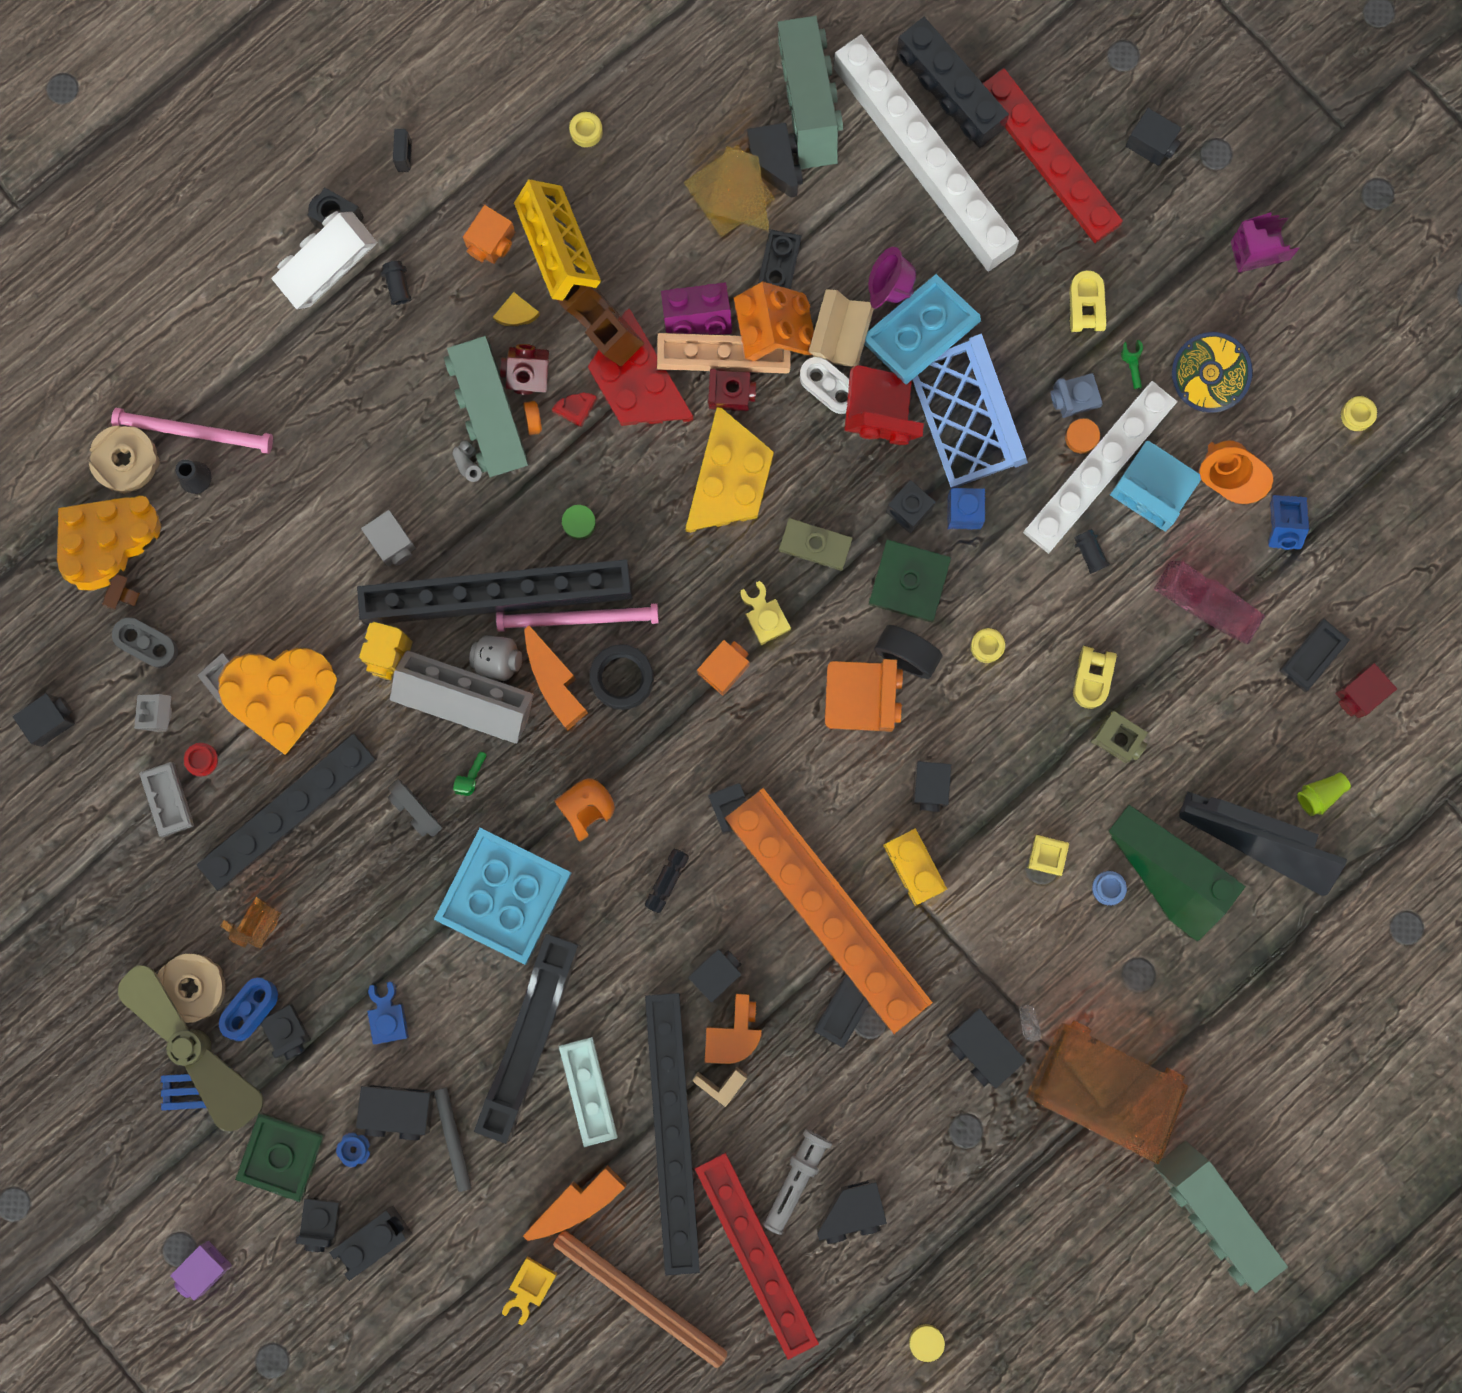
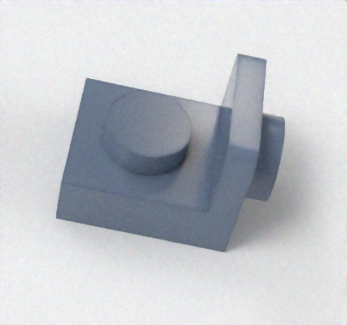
[1051,373,1103,418]

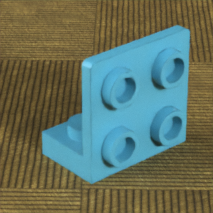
[1110,441,1201,532]

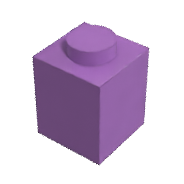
[170,1241,232,1301]

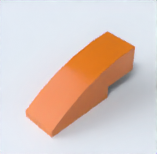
[524,626,588,730]
[523,1165,627,1241]

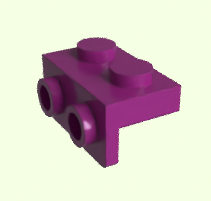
[661,282,732,335]

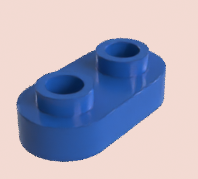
[219,978,278,1041]

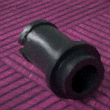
[381,261,411,305]
[1074,529,1110,574]

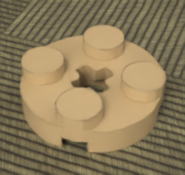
[89,426,160,494]
[157,954,225,1023]

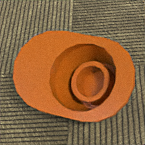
[1199,440,1274,504]

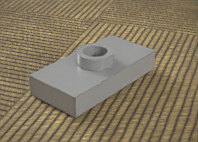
[139,762,194,837]

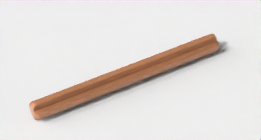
[553,1230,728,1368]

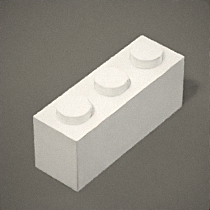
[271,211,378,309]

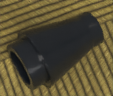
[175,459,212,494]

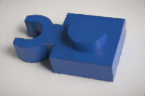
[367,982,409,1045]

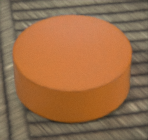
[523,401,542,435]
[1065,419,1100,454]

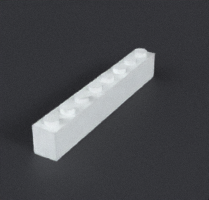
[833,34,1019,272]

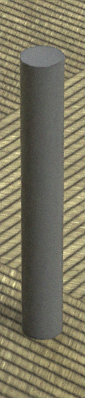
[434,1087,472,1192]

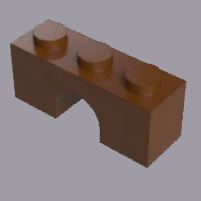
[557,269,644,366]

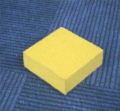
[1027,835,1069,876]

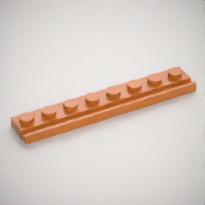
[725,788,933,1034]

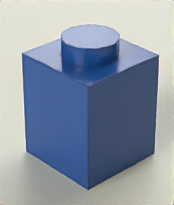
[947,488,985,529]

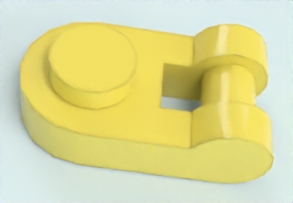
[1069,270,1106,332]
[1073,646,1117,709]

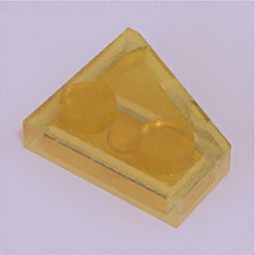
[707,146,769,231]

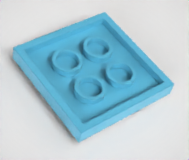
[434,828,572,965]

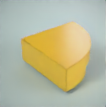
[493,292,540,326]

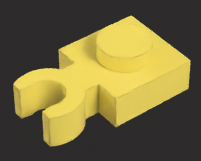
[741,581,791,645]

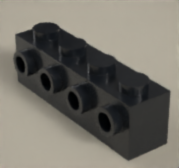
[896,16,1009,149]

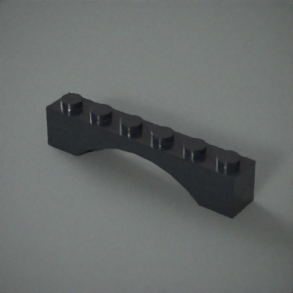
[474,934,581,1144]

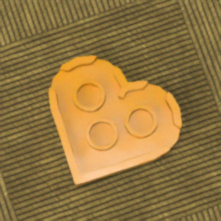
[57,496,161,590]
[218,648,337,755]

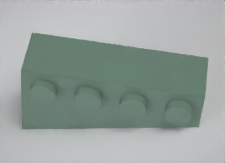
[777,16,843,169]
[444,336,529,477]
[1154,1141,1288,1293]

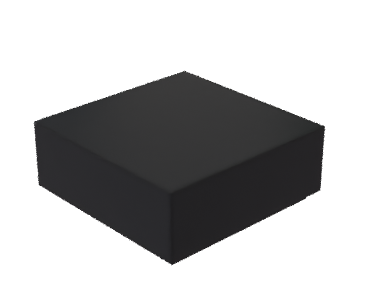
[393,129,412,172]

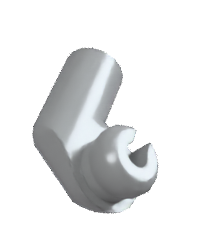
[452,440,482,482]

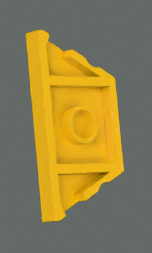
[685,407,774,533]

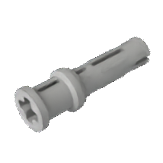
[762,1129,832,1235]

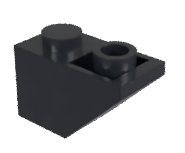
[747,123,803,198]
[817,1178,887,1244]

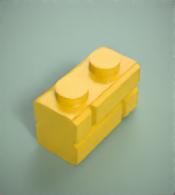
[359,622,413,680]
[883,828,948,906]

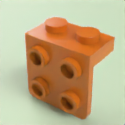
[734,281,814,361]
[825,659,903,732]

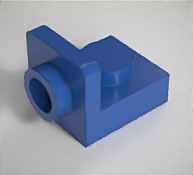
[1268,495,1309,550]

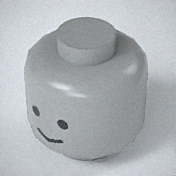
[469,635,522,681]

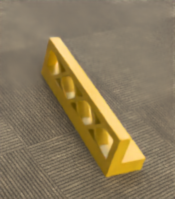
[514,179,601,301]

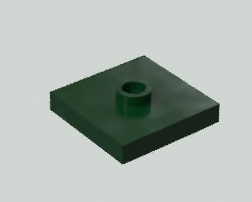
[868,539,951,623]
[235,1113,325,1202]

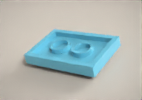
[864,274,981,384]

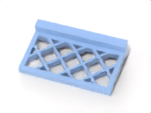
[912,333,1028,488]

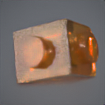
[220,897,281,949]

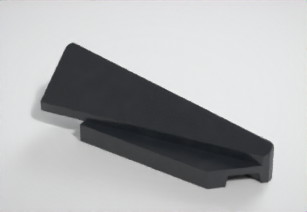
[1179,791,1347,896]

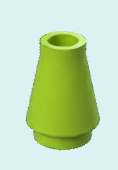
[1297,772,1351,816]

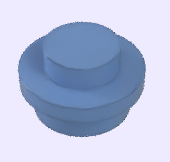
[1092,871,1127,905]

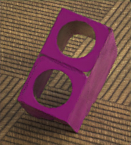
[1231,212,1300,273]

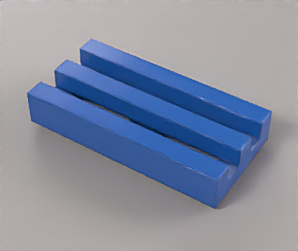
[161,1074,206,1110]

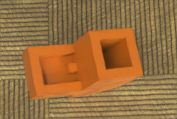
[705,993,762,1064]

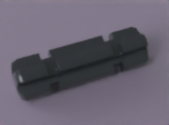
[645,848,689,913]

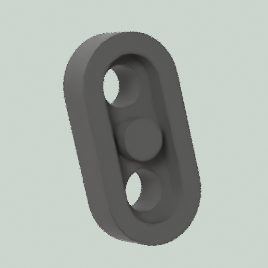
[112,618,178,668]
[387,778,443,837]

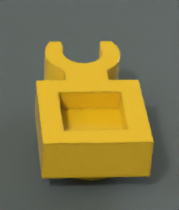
[502,1256,557,1325]

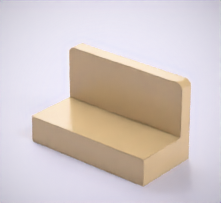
[809,289,874,367]
[692,1067,747,1107]

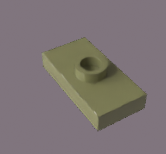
[779,518,853,571]

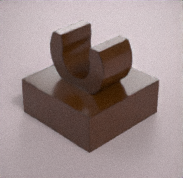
[101,574,140,610]

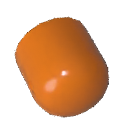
[554,778,615,842]

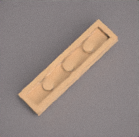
[657,333,790,374]

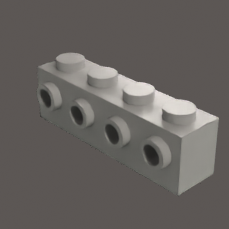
[390,650,534,744]

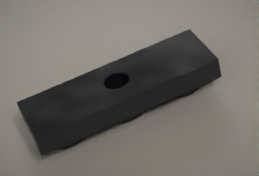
[758,229,802,289]

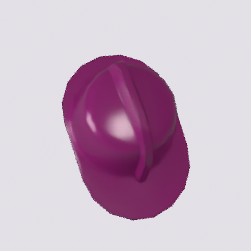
[868,247,916,309]

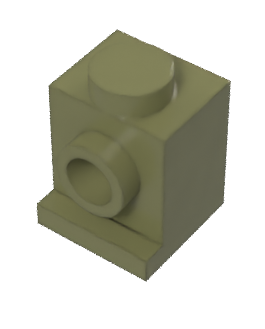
[1090,710,1148,763]

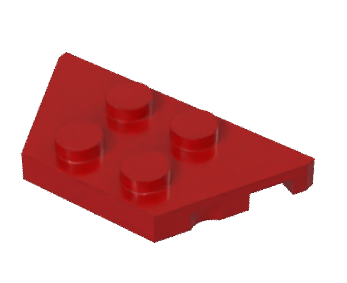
[588,308,693,426]

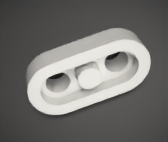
[800,357,849,414]

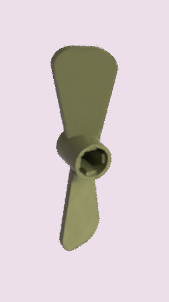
[118,965,264,1131]

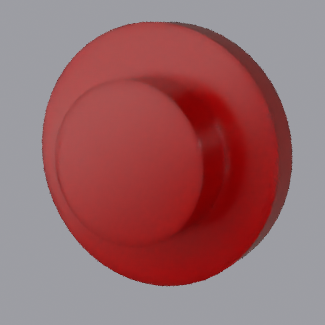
[184,743,218,777]

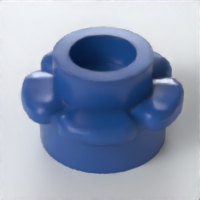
[336,1132,370,1167]

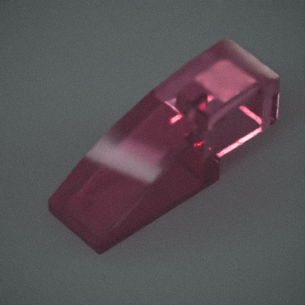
[1154,561,1265,644]

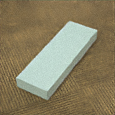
[559,1037,618,1147]

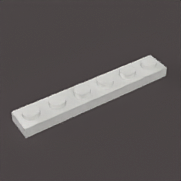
[1023,381,1178,554]

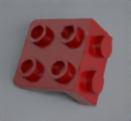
[845,365,924,445]

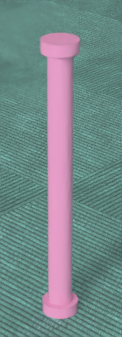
[111,408,273,454]
[496,603,659,632]

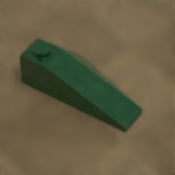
[1108,805,1246,942]

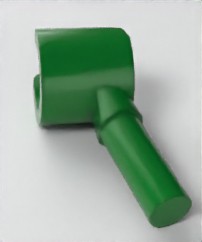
[1121,340,1143,389]
[453,751,487,796]

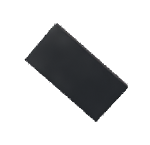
[1279,619,1350,692]
[813,974,869,1049]

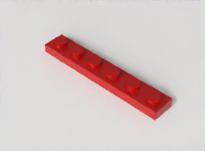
[983,68,1123,244]
[695,1152,819,1360]

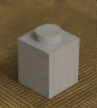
[361,510,416,567]

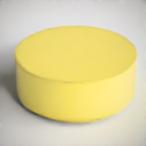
[569,112,603,147]
[1341,396,1377,431]
[971,628,1005,663]
[909,1324,945,1362]

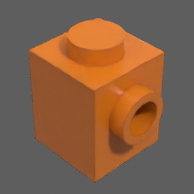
[463,205,516,264]
[697,640,750,696]

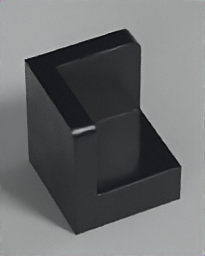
[708,783,746,835]

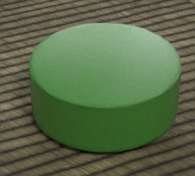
[562,505,596,540]

